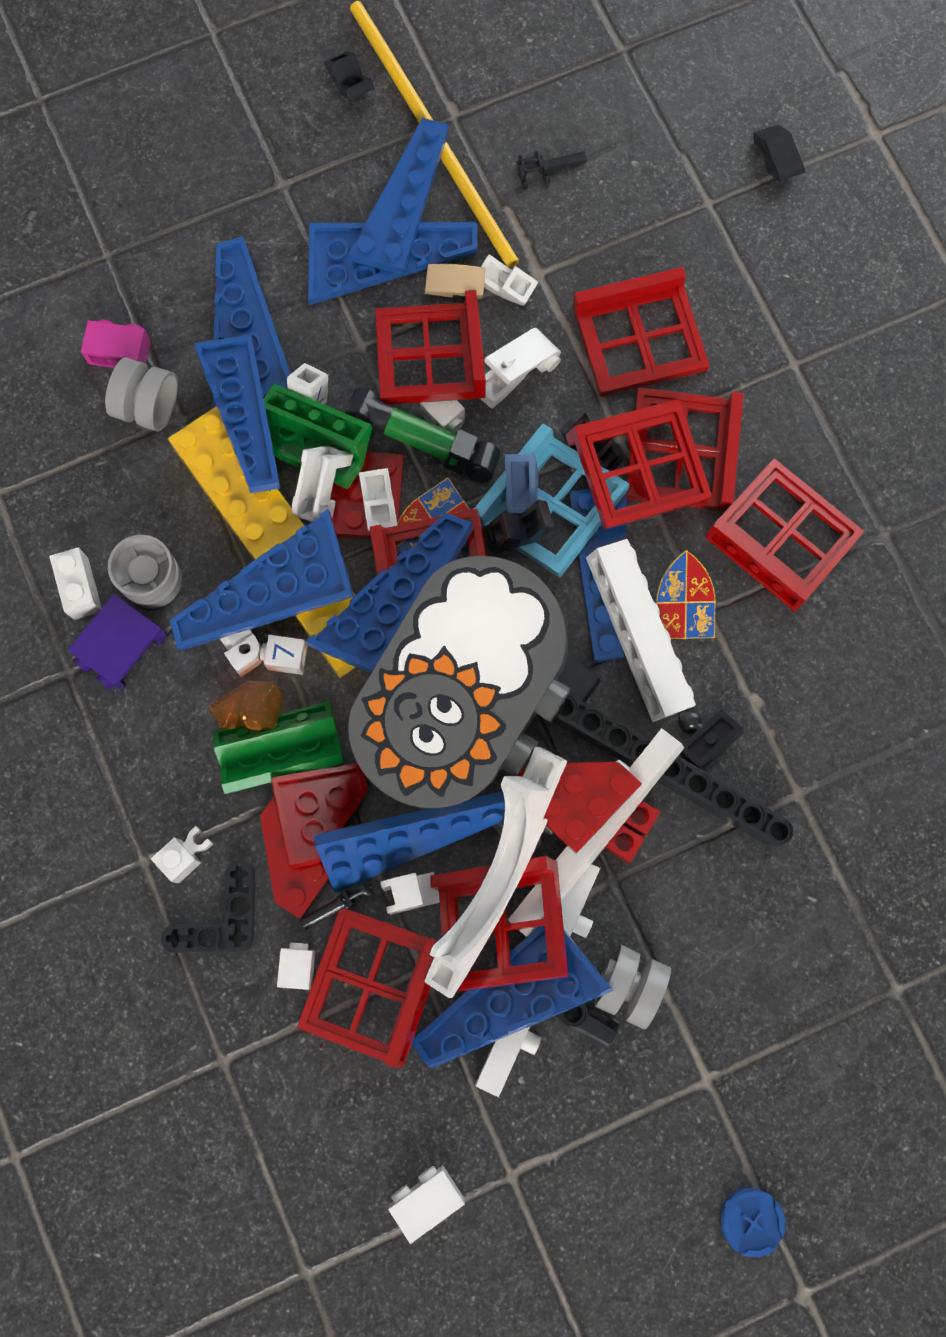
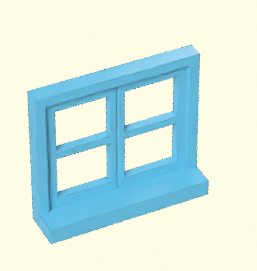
[474,423,629,578]

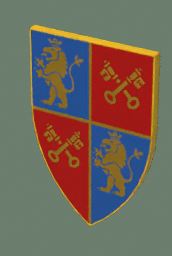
[396,478,470,554]
[656,550,715,639]

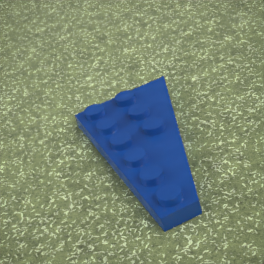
[308,222,477,306]
[170,509,354,651]

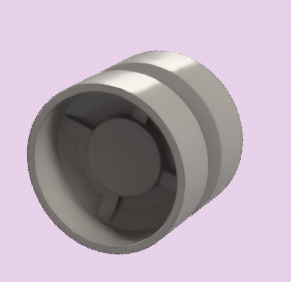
[105,357,178,432]
[108,535,182,609]
[594,944,671,1030]

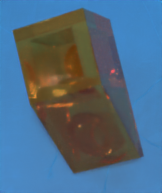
[209,681,285,730]

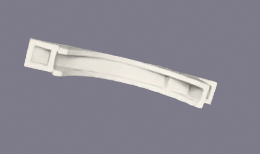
[424,747,567,998]

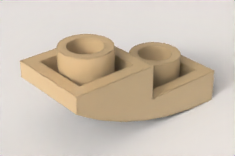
[425,264,486,299]

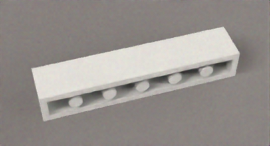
[586,539,696,722]

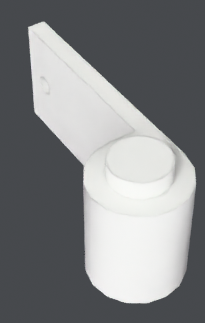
[484,328,561,385]

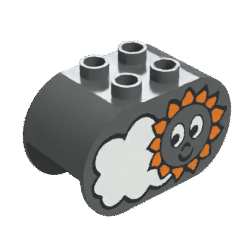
[348,556,571,808]

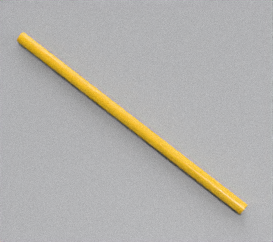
[350,1,519,268]

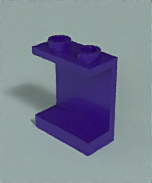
[68,594,167,691]

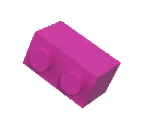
[81,319,151,368]

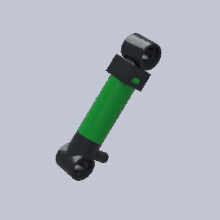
[344,388,501,482]

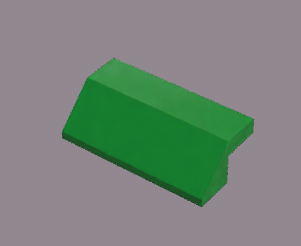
[263,383,372,489]
[213,701,344,794]

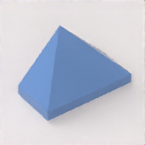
[505,454,539,513]

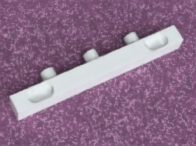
[508,728,684,937]
[475,864,600,1097]

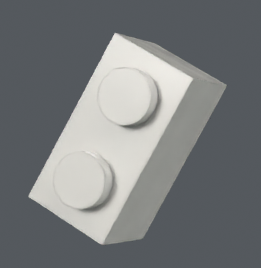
[49,547,102,620]
[388,1165,465,1244]

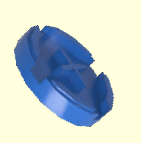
[720,1188,785,1258]

